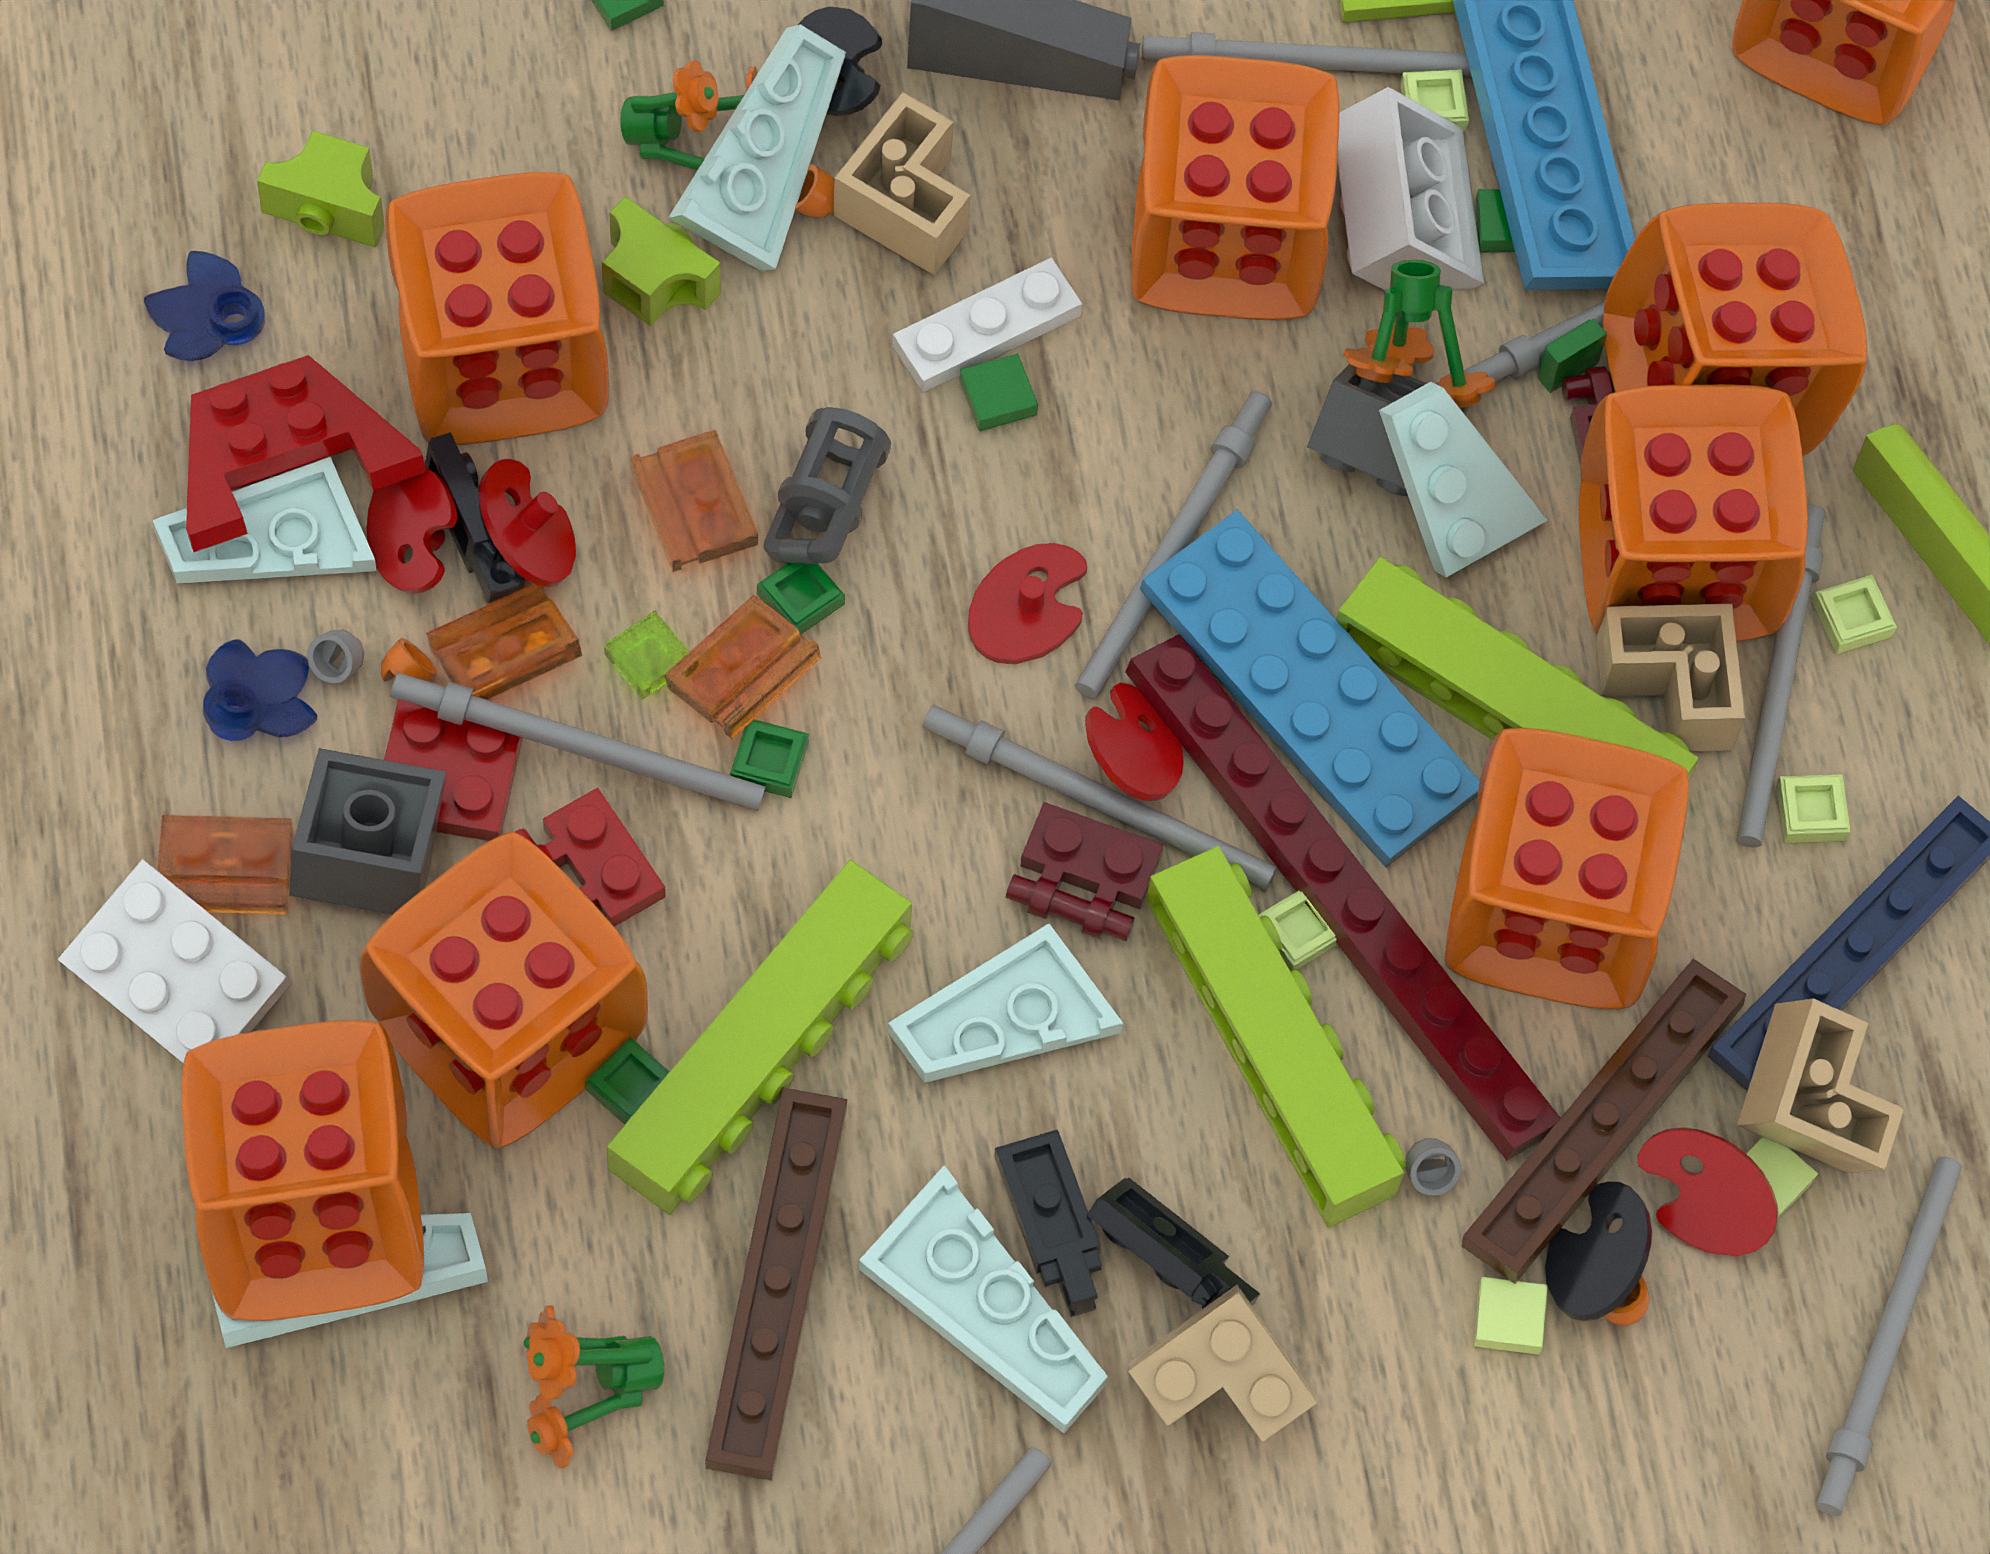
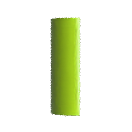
[1852,424,1990,644]

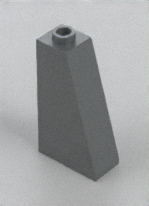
[907,0,1140,101]

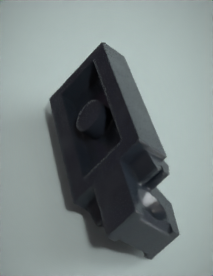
[425,432,526,604]
[994,1130,1102,1317]
[1086,1178,1260,1309]

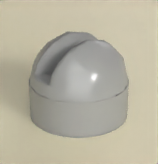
[308,630,365,684]
[1405,1138,1461,1196]

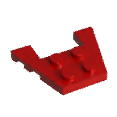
[186,355,426,553]

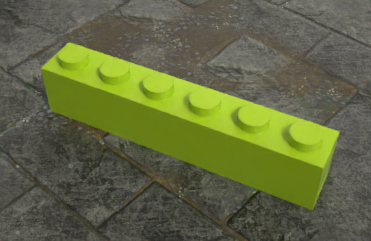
[1337,556,1699,783]
[1146,846,1406,1228]
[606,859,914,1215]

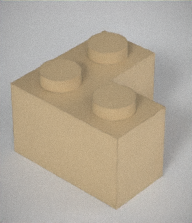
[833,92,971,276]
[1596,604,1745,752]
[1737,999,1904,1173]
[1128,1285,1317,1442]

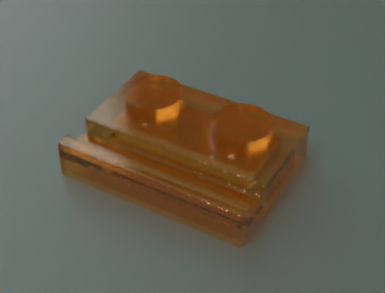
[630,429,758,572]
[426,584,582,700]
[664,595,821,739]
[157,815,293,914]

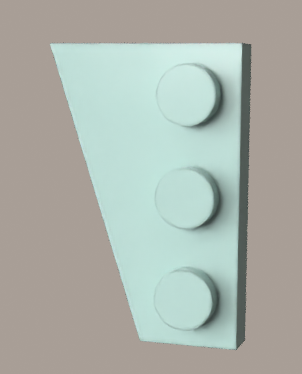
[1379,382,1548,577]
[153,457,377,583]
[888,924,1123,1083]

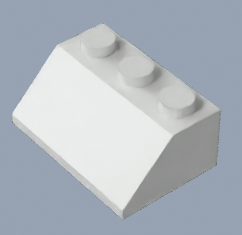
[1337,87,1484,290]

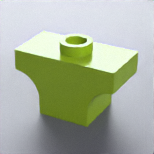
[257,130,385,247]
[602,196,721,326]

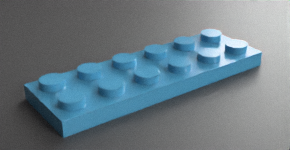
[1453,0,1635,290]
[1140,509,1480,867]

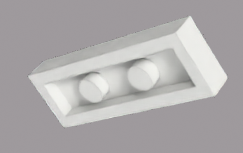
[892,257,1082,393]

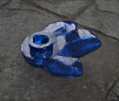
[144,251,265,361]
[202,639,318,741]

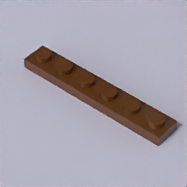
[1462,958,1746,1284]
[705,1088,847,1481]

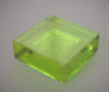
[604,611,693,699]

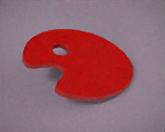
[479,459,576,587]
[366,467,458,594]
[968,543,1087,664]
[1085,683,1184,801]
[1637,1127,1778,1256]

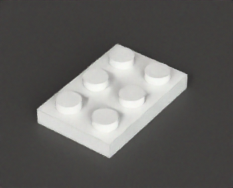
[58,859,292,1063]

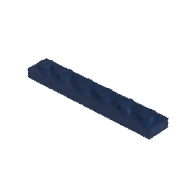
[1708,795,1990,1091]

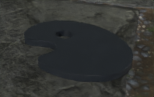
[798,6,882,116]
[1545,1181,1652,1321]

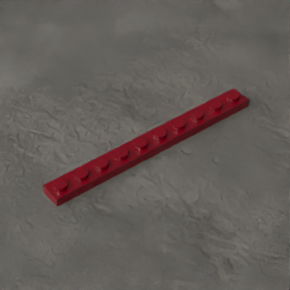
[1125,634,1561,1161]

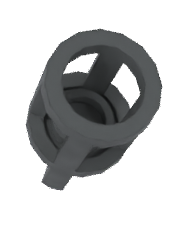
[763,407,891,564]

